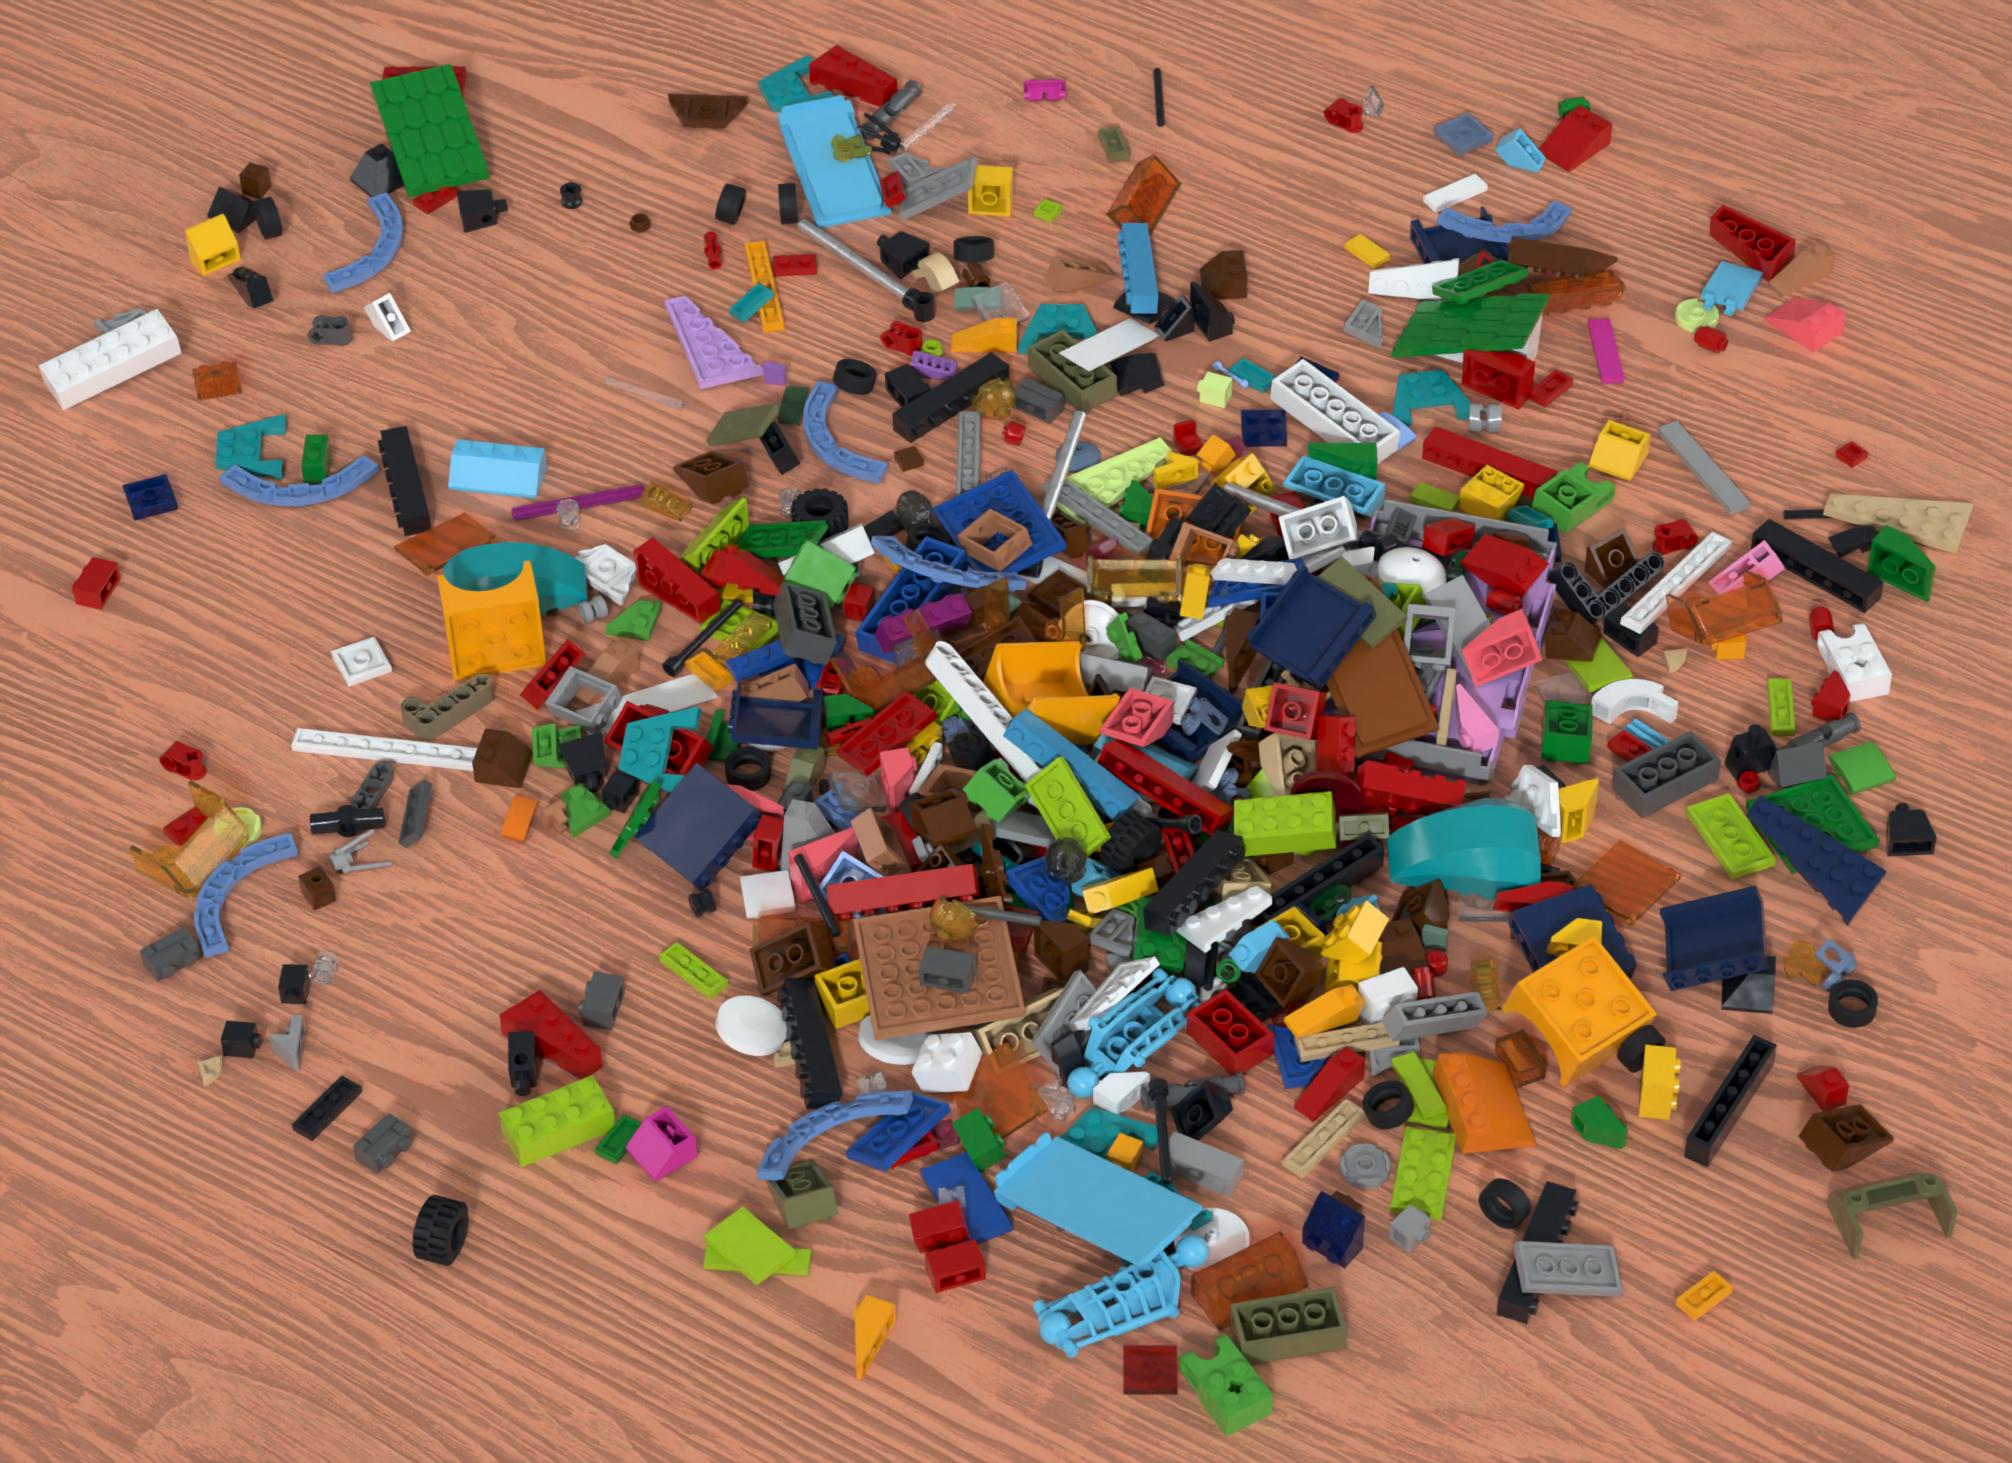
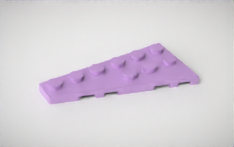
[664,296,763,389]

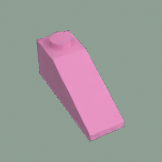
[1709,540,1785,599]
[1455,684,1499,753]

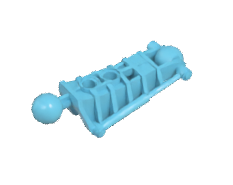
[1067,968,1202,1099]
[1032,1235,1209,1358]

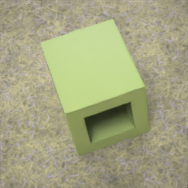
[1197,372,1233,408]

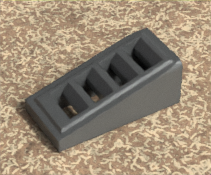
[1385,507,1417,547]

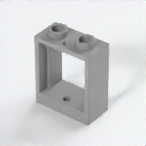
[1404,604,1456,671]
[545,666,622,734]

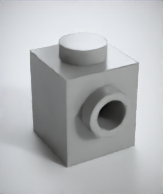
[1389,1205,1431,1253]

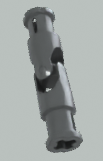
[861,80,922,140]
[1775,712,1861,751]
[1140,1071,1245,1112]

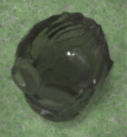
[893,490,933,533]
[1044,837,1086,883]

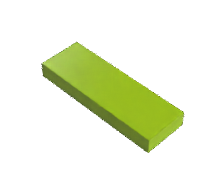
[1767,678,1796,736]
[659,942,729,1000]
[1391,1052,1447,1120]

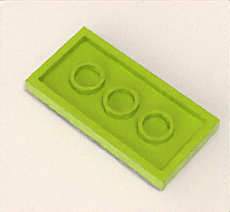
[1024,757,1111,866]
[1685,793,1776,880]
[1390,1126,1456,1221]

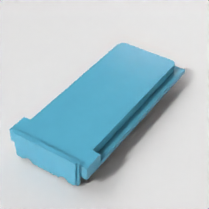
[777,95,892,229]
[994,1132,1203,1267]

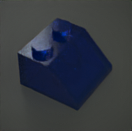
[1302,1191,1365,1268]

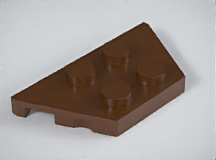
[668,94,748,129]

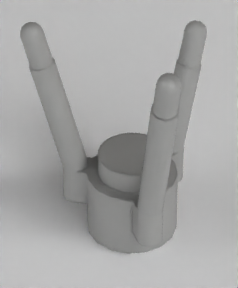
[329,829,392,874]

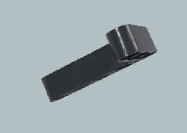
[1549,552,1665,624]

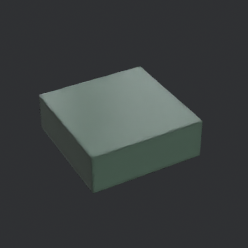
[1421,924,1449,952]

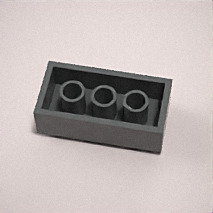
[773,581,837,665]
[1612,731,1721,818]

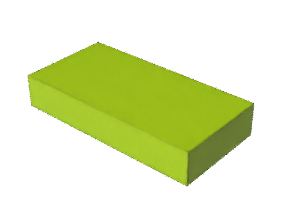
[1410,482,1460,512]

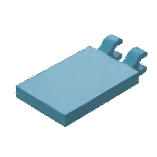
[1701,261,1763,316]

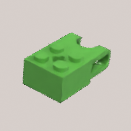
[1532,462,1617,534]
[962,758,1031,822]
[1179,1334,1273,1436]

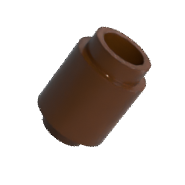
[962,263,990,287]

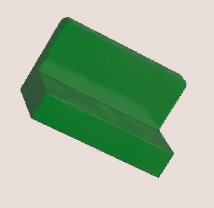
[706,709,740,762]

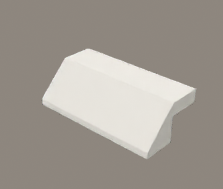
[778,523,875,575]

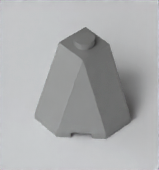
[781,799,835,875]

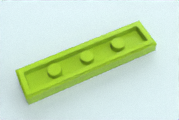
[703,1244,812,1276]

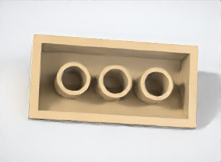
[968,988,1064,1076]

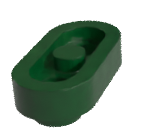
[1446,550,1469,583]
[1308,885,1353,926]

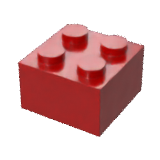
[1264,682,1327,740]

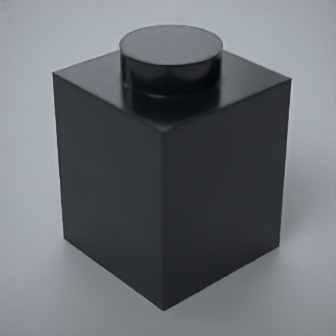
[601,771,638,813]
[278,964,310,1004]
[220,1020,262,1058]

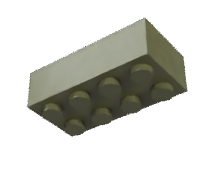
[1028,330,1117,413]
[1229,1287,1347,1364]

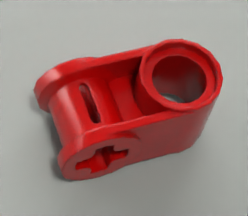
[1324,98,1363,133]
[880,321,923,356]
[1652,519,1698,555]
[816,659,846,700]
[159,741,207,781]

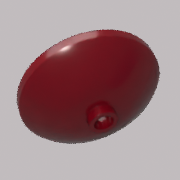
[1290,770,1364,822]

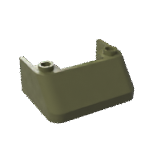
[1828,1173,1957,1259]

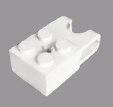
[1817,623,1892,702]

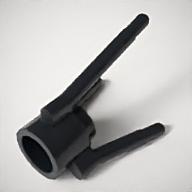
[856,113,902,155]

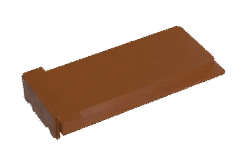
[1326,574,1440,758]

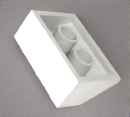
[1279,496,1357,560]

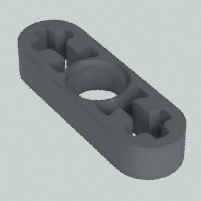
[351,762,394,810]

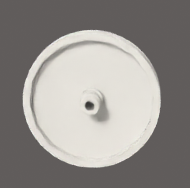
[715,996,787,1056]
[858,1015,931,1065]
[1174,1208,1250,1275]

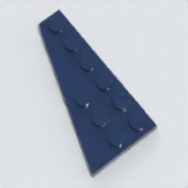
[1746,795,1887,926]

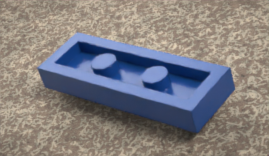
[726,640,798,682]

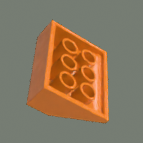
[1144,488,1245,566]
[1433,1052,1536,1154]

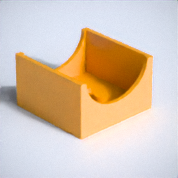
[437,561,546,681]
[983,641,1120,745]
[1502,936,1657,1088]

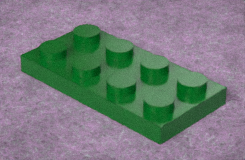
[1432,259,1528,304]
[735,520,829,559]

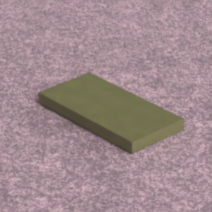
[1317,556,1407,649]

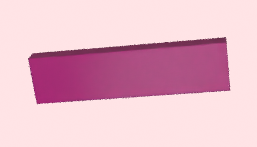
[1587,318,1624,384]

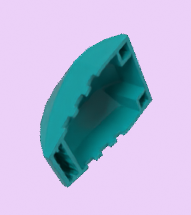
[443,542,588,616]
[1386,798,1541,900]

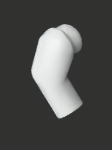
[1198,977,1227,1003]

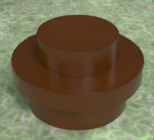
[629,213,651,233]

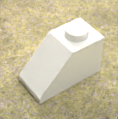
[363,293,411,341]
[1093,1071,1150,1116]

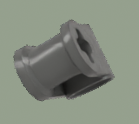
[308,316,352,346]

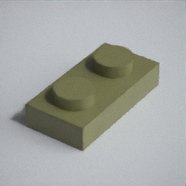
[1098,126,1129,162]
[1339,812,1389,841]

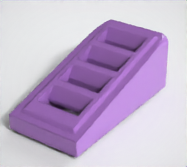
[911,351,958,380]

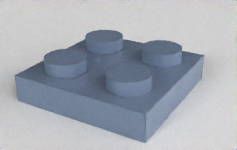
[1434,113,1493,156]

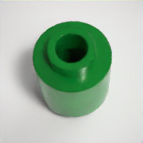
[1558,96,1590,118]
[1216,954,1242,984]

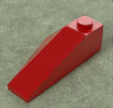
[699,544,788,596]

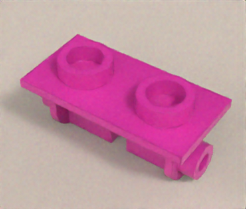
[1024,78,1066,101]

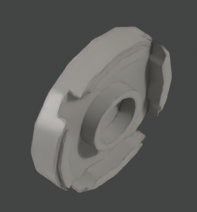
[1339,1143,1391,1189]

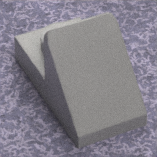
[269,1015,305,1070]

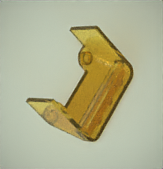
[1087,555,1185,602]
[129,780,249,898]

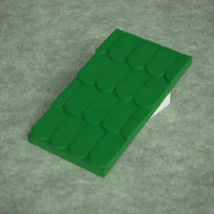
[370,64,490,198]
[1391,293,1550,363]

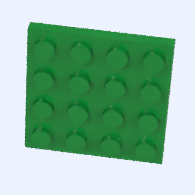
[1745,774,1880,874]

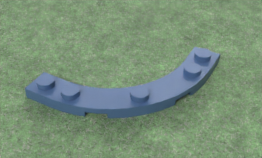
[322,192,403,293]
[1436,200,1572,243]
[803,380,888,484]
[219,455,380,507]
[871,536,1027,592]
[194,832,298,958]
[757,1091,913,1181]

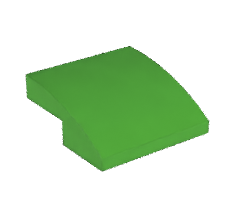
[532,723,583,768]
[1828,741,1896,795]

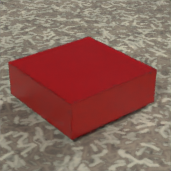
[1835,441,1868,468]

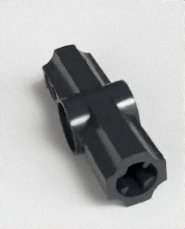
[1139,518,1183,584]
[310,805,385,837]

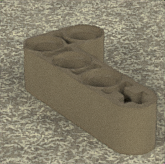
[401,673,494,741]

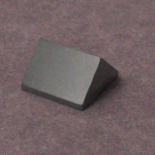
[1768,741,1827,787]

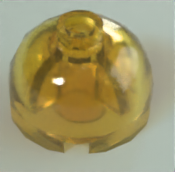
[971,378,1017,420]
[929,895,981,943]

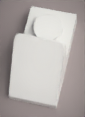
[1341,547,1381,582]

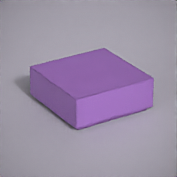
[763,361,787,386]

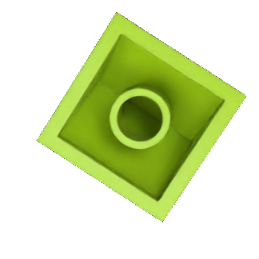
[912,671,958,726]

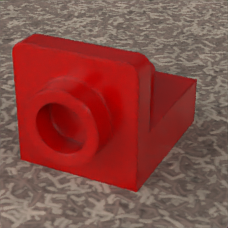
[1173,419,1203,456]

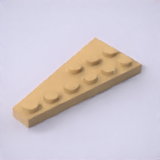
[1823,494,1974,554]

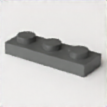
[399,779,432,848]

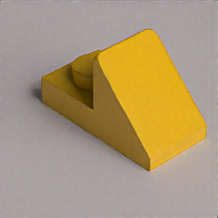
[1153,452,1199,489]
[1067,909,1104,946]

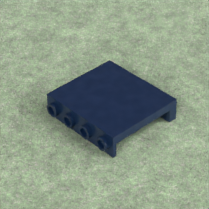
[1410,207,1509,276]
[1247,565,1376,691]
[1154,659,1243,764]
[728,682,823,750]
[634,763,762,892]
[1508,884,1636,979]
[1660,886,1768,991]

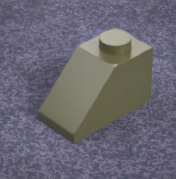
[783,747,825,794]

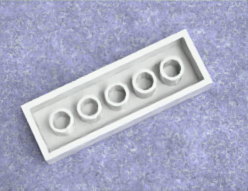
[39,309,181,410]
[1270,359,1400,464]

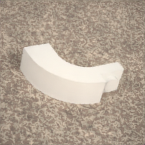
[1591,679,1678,724]

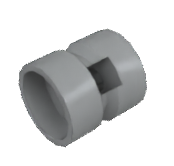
[1468,403,1502,433]

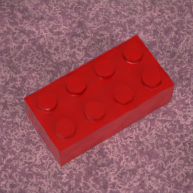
[603,701,713,776]

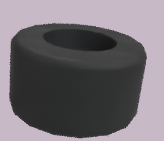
[715,183,746,225]

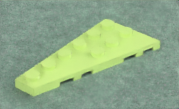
[1056,438,1172,528]

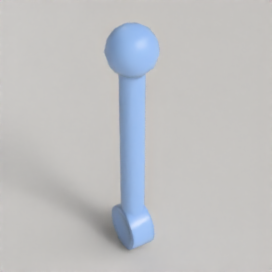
[1213,361,1249,388]

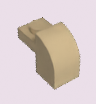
[912,252,959,293]

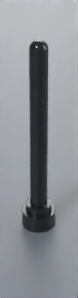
[662,599,743,677]
[1111,814,1202,834]
[1147,1078,1172,1185]

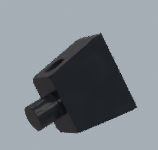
[457,189,508,233]
[877,231,930,279]
[1725,724,1776,780]
[557,732,607,793]
[1886,803,1937,857]
[508,1031,538,1096]

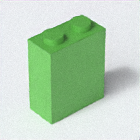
[783,537,857,608]

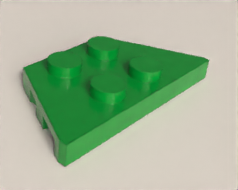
[609,780,662,858]

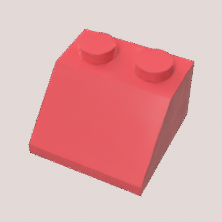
[880,747,917,814]

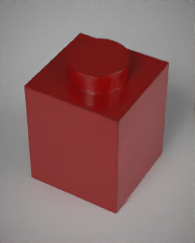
[844,583,875,622]

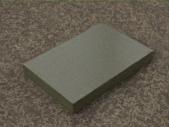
[706,403,780,446]

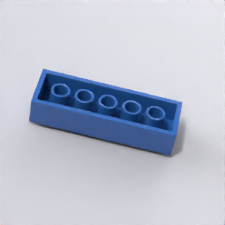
[855,536,969,665]

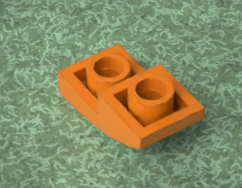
[500,795,539,843]

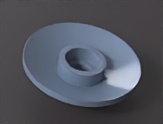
[1056,440,1101,473]

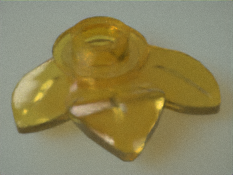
[831,134,872,162]
[1784,941,1832,986]

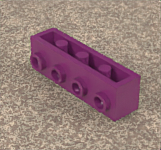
[874,593,973,654]

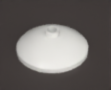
[1377,547,1447,594]
[1058,600,1119,660]

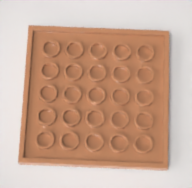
[853,896,1026,1041]

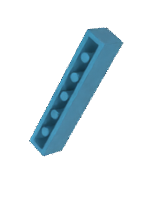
[1117,223,1158,313]
[1003,708,1141,822]

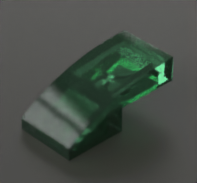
[778,386,809,426]

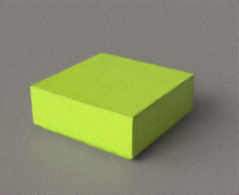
[1034,199,1063,223]

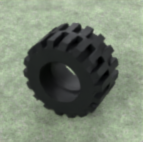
[791,488,849,542]
[1100,811,1162,876]
[412,1194,468,1266]

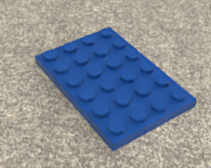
[931,469,1067,573]

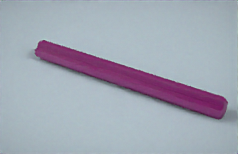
[511,484,645,521]

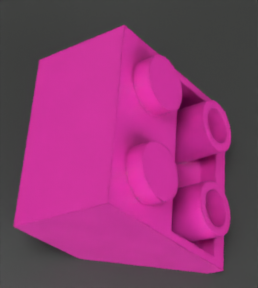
[626,1106,698,1182]

